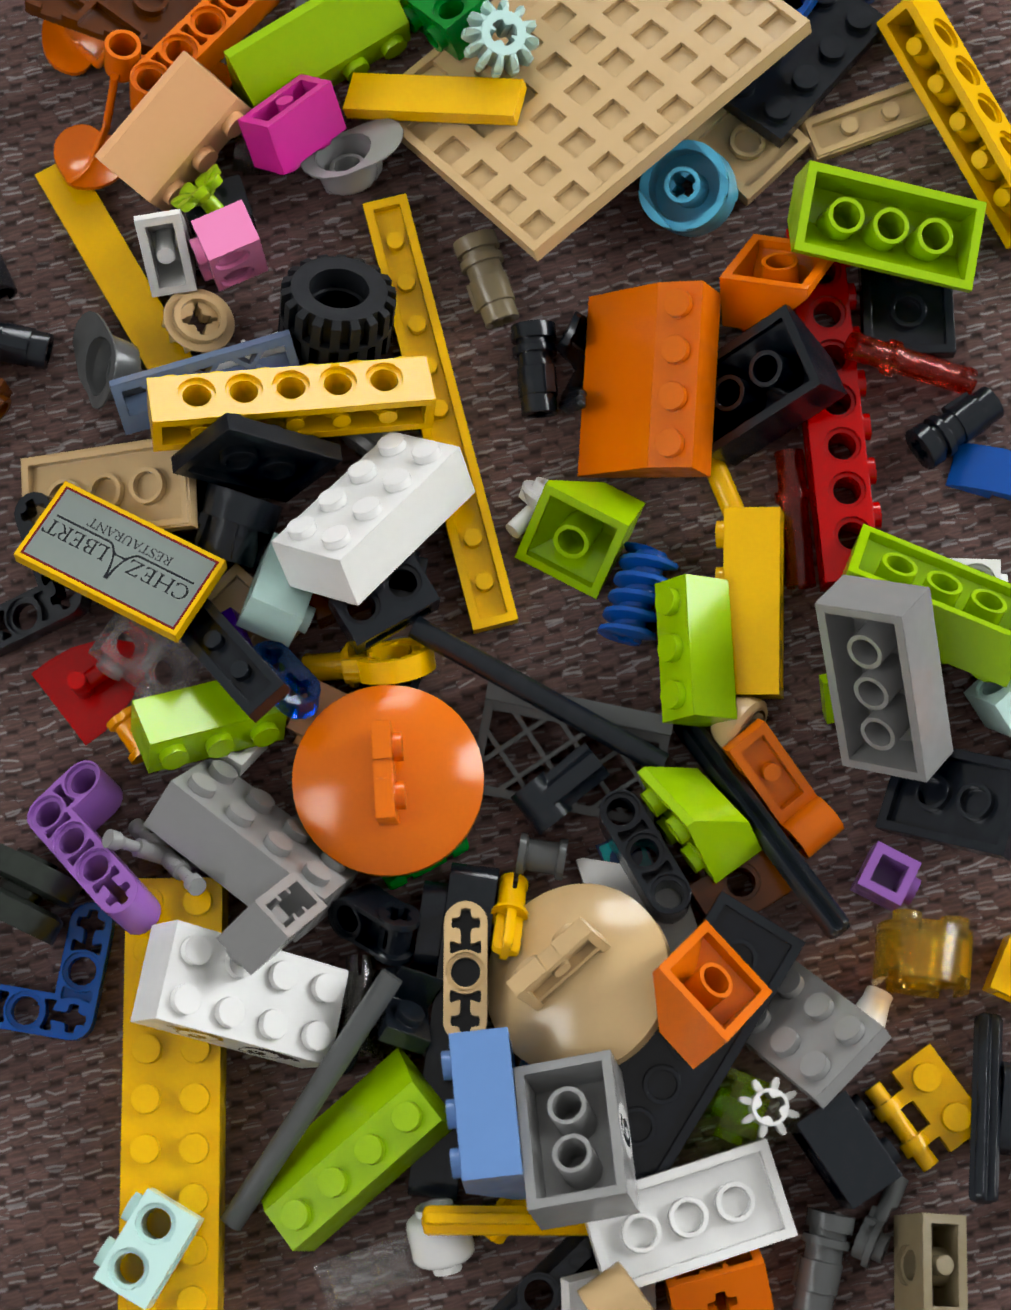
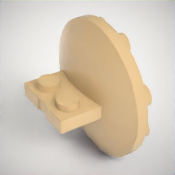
[488,883,671,1065]

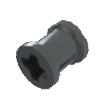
[515,832,569,881]

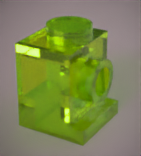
[711,1068,771,1146]

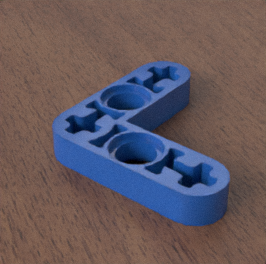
[0,902,115,1041]

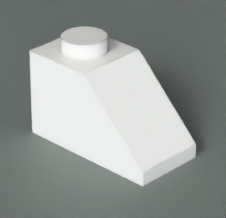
[134,209,197,298]

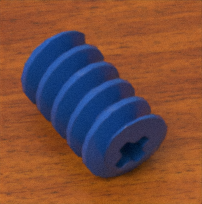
[597,542,679,646]

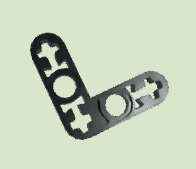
[0,492,92,657]

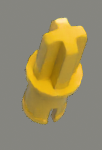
[491,872,529,960]

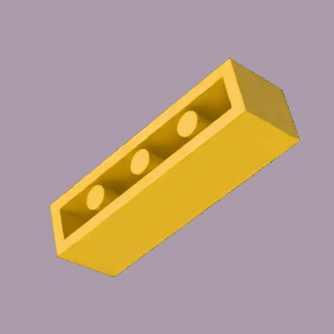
[715,507,784,699]

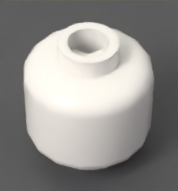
[406,1198,475,1277]

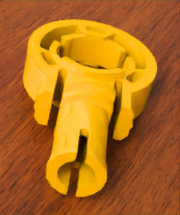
[301,638,436,688]

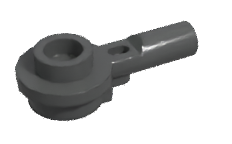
[851,1176,909,1269]

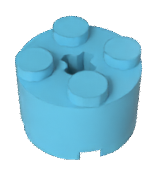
[638,139,739,237]

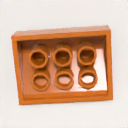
[577,280,721,478]

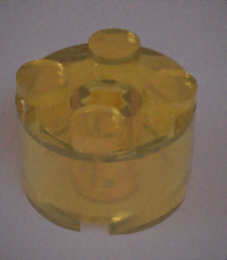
[872,909,974,999]

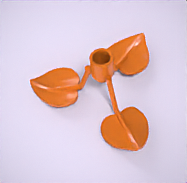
[42,19,232,190]

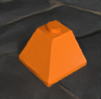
[719,234,834,332]
[653,920,773,1070]

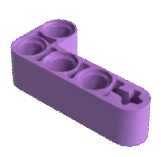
[27,760,161,935]

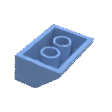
[441,1027,526,1200]

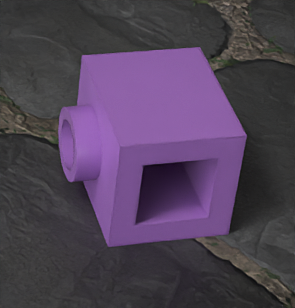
[850,841,922,912]

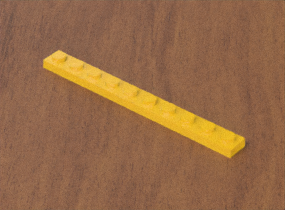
[362,193,518,634]

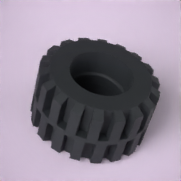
[278,254,397,364]

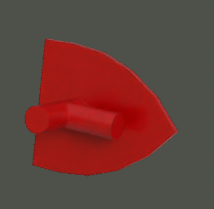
[31,640,145,745]

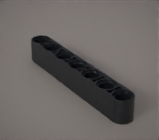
[408,862,500,1201]

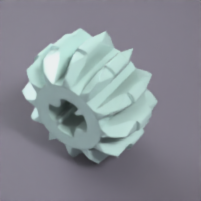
[461,0,539,78]

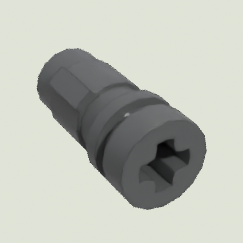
[792,1207,856,1310]

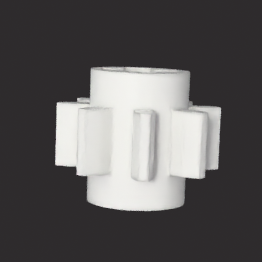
[737,1077,800,1138]

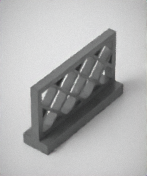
[477,681,673,823]

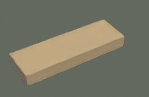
[799,81,933,162]

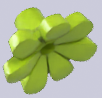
[170,164,224,214]

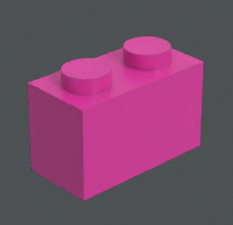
[238,74,347,175]

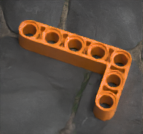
[129,0,281,111]

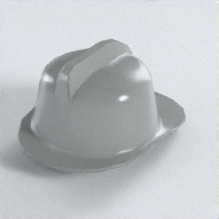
[301,118,404,196]

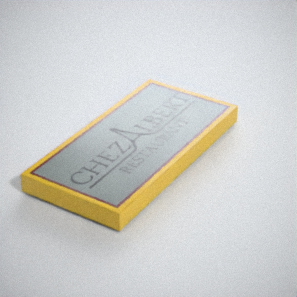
[14,481,227,643]

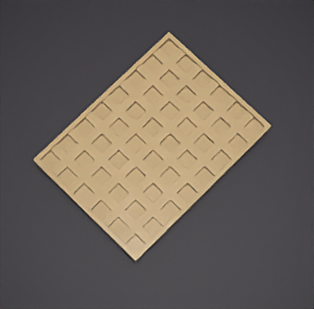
[398,0,812,262]

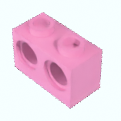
[188,199,269,292]

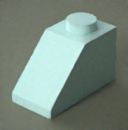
[236,532,316,648]

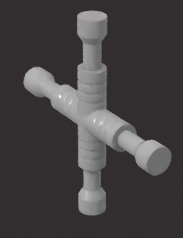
[102,818,211,896]

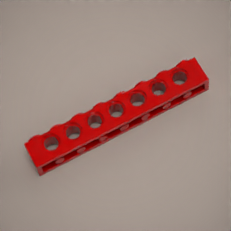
[784,229,882,592]

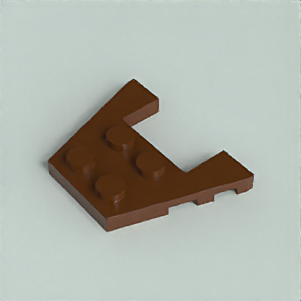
[25,0,202,55]

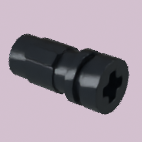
[511,320,558,419]
[0,322,54,369]
[905,387,1004,470]

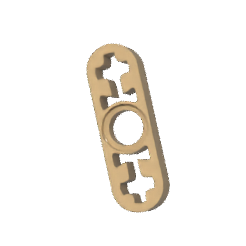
[443,901,488,1035]

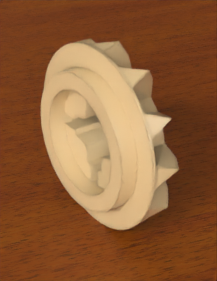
[162,288,235,354]

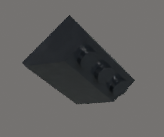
[712,304,847,466]

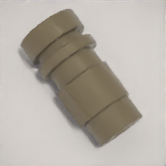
[453,229,520,329]

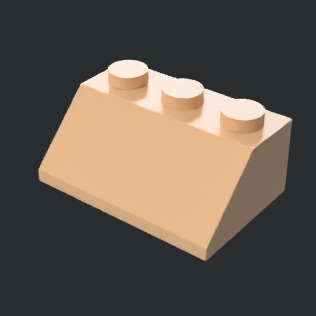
[95,50,252,211]

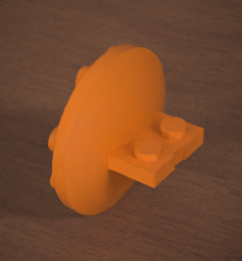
[292,685,484,877]

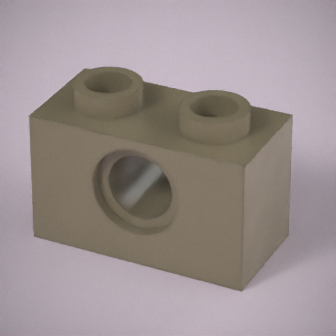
[894,1212,968,1310]

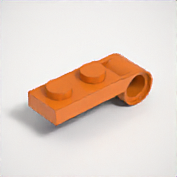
[722,718,845,859]

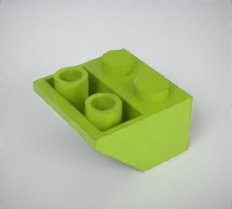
[637,767,762,883]

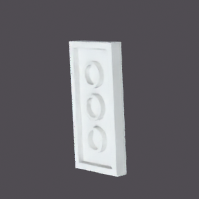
[585,1138,798,1288]

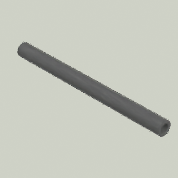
[220,969,403,1231]

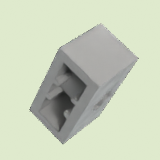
[217,871,328,975]

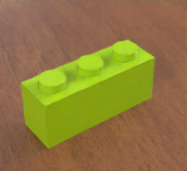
[655,574,737,727]
[131,680,287,773]

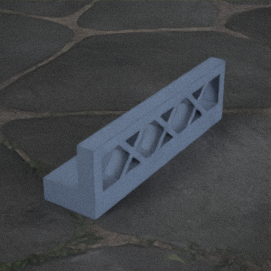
[109,329,299,435]

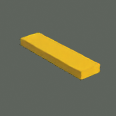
[342,72,527,126]

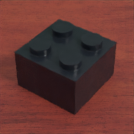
[786,1090,903,1209]

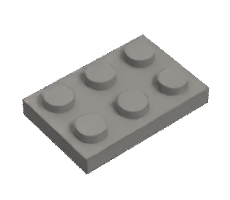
[745,960,892,1109]

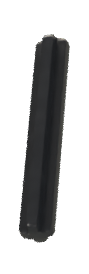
[969,1012,1003,1204]

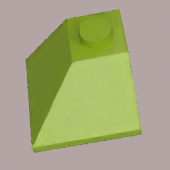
[515,480,645,599]

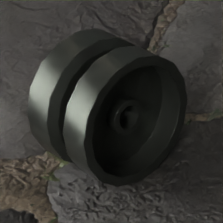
[0,843,83,946]

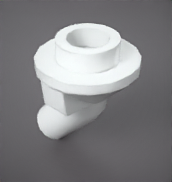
[505,477,548,538]

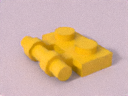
[865,1044,972,1172]

